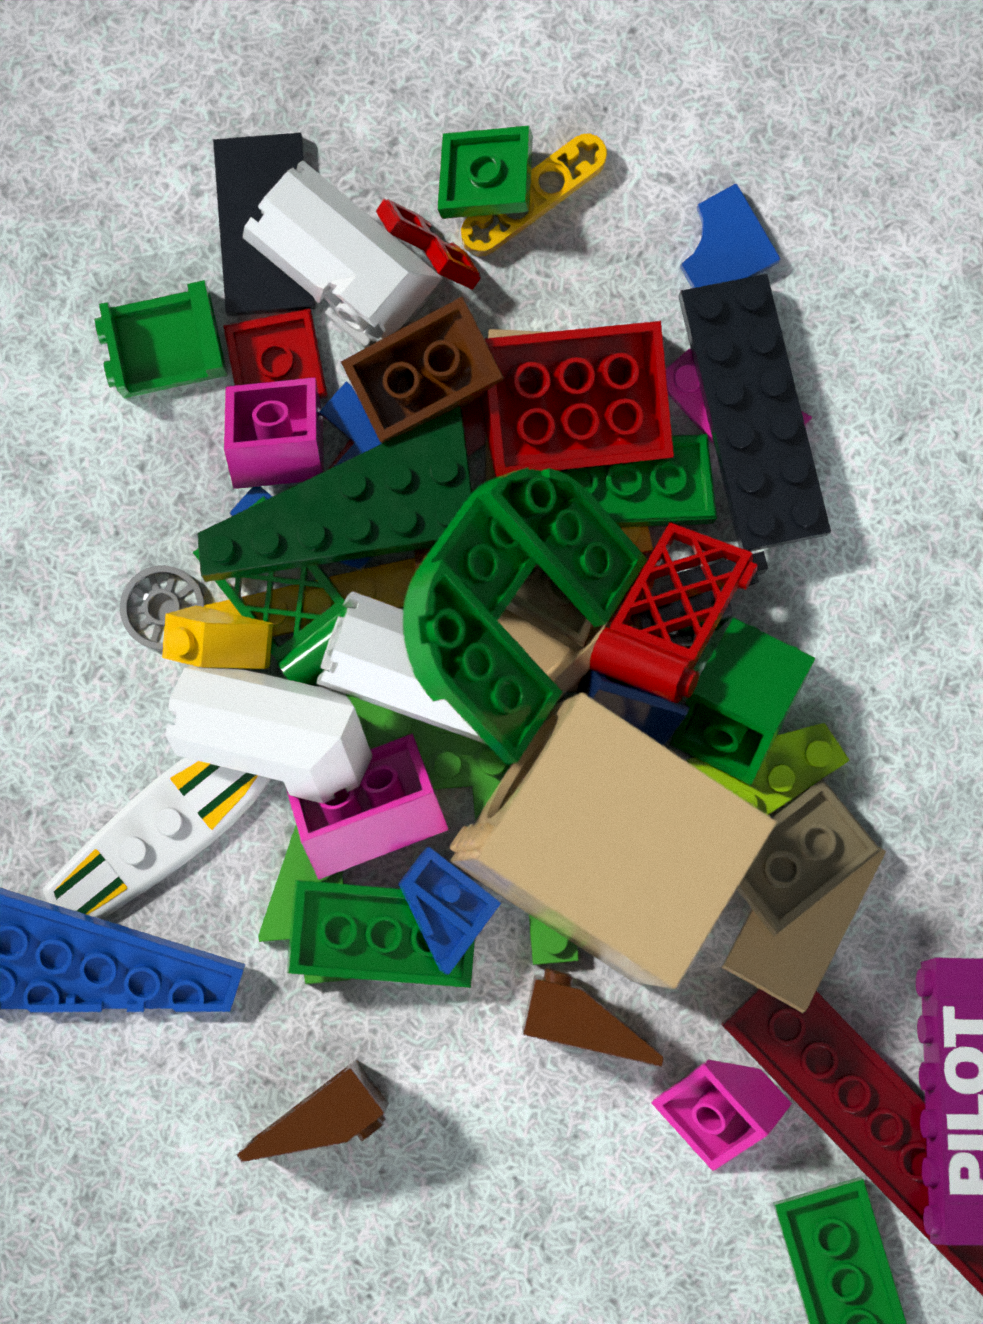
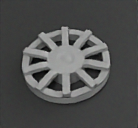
[120,565,205,650]

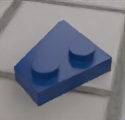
[399,847,501,975]

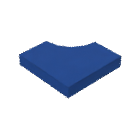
[680,183,780,288]

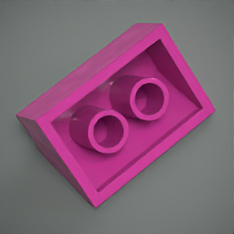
[286,733,449,880]

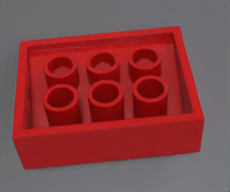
[479,321,674,477]

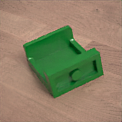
[94,280,228,398]

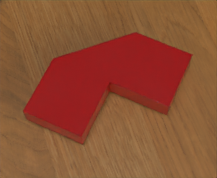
[376,199,481,290]

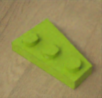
[685,723,850,815]

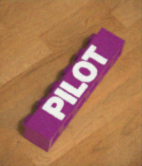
[915,958,983,1245]

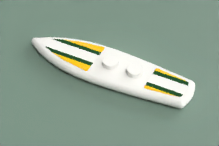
[43,758,271,919]

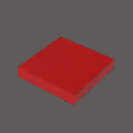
[223,309,328,399]

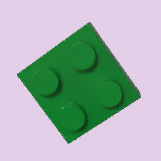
[437,126,533,219]

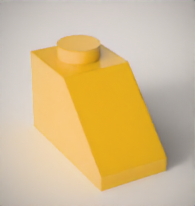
[162,605,273,669]

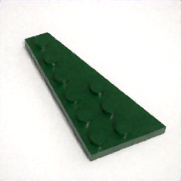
[197,406,472,582]

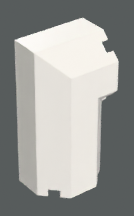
[243,161,443,347]
[316,591,486,744]
[166,665,372,804]

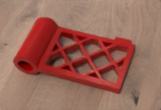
[589,522,757,703]

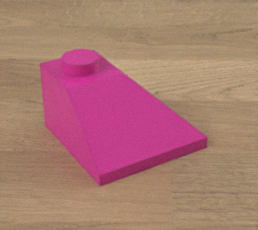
[651,1059,792,1171]

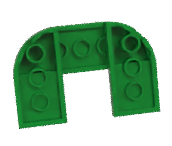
[403,468,648,764]

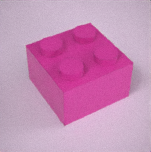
[224,378,324,489]

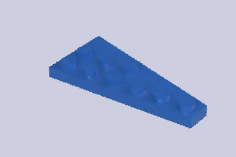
[0,888,245,1012]

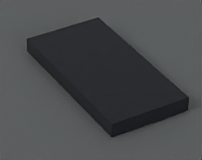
[213,132,316,317]

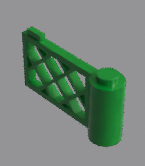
[192,496,347,687]

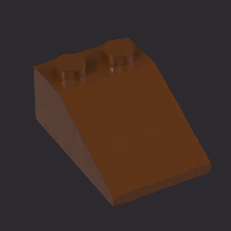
[341,297,504,444]
[522,968,664,1067]
[236,1060,389,1162]

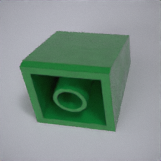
[670,617,816,785]

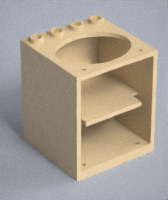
[449,693,776,989]

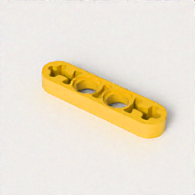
[461,133,607,256]

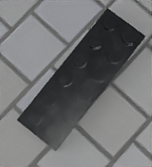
[678,274,831,552]

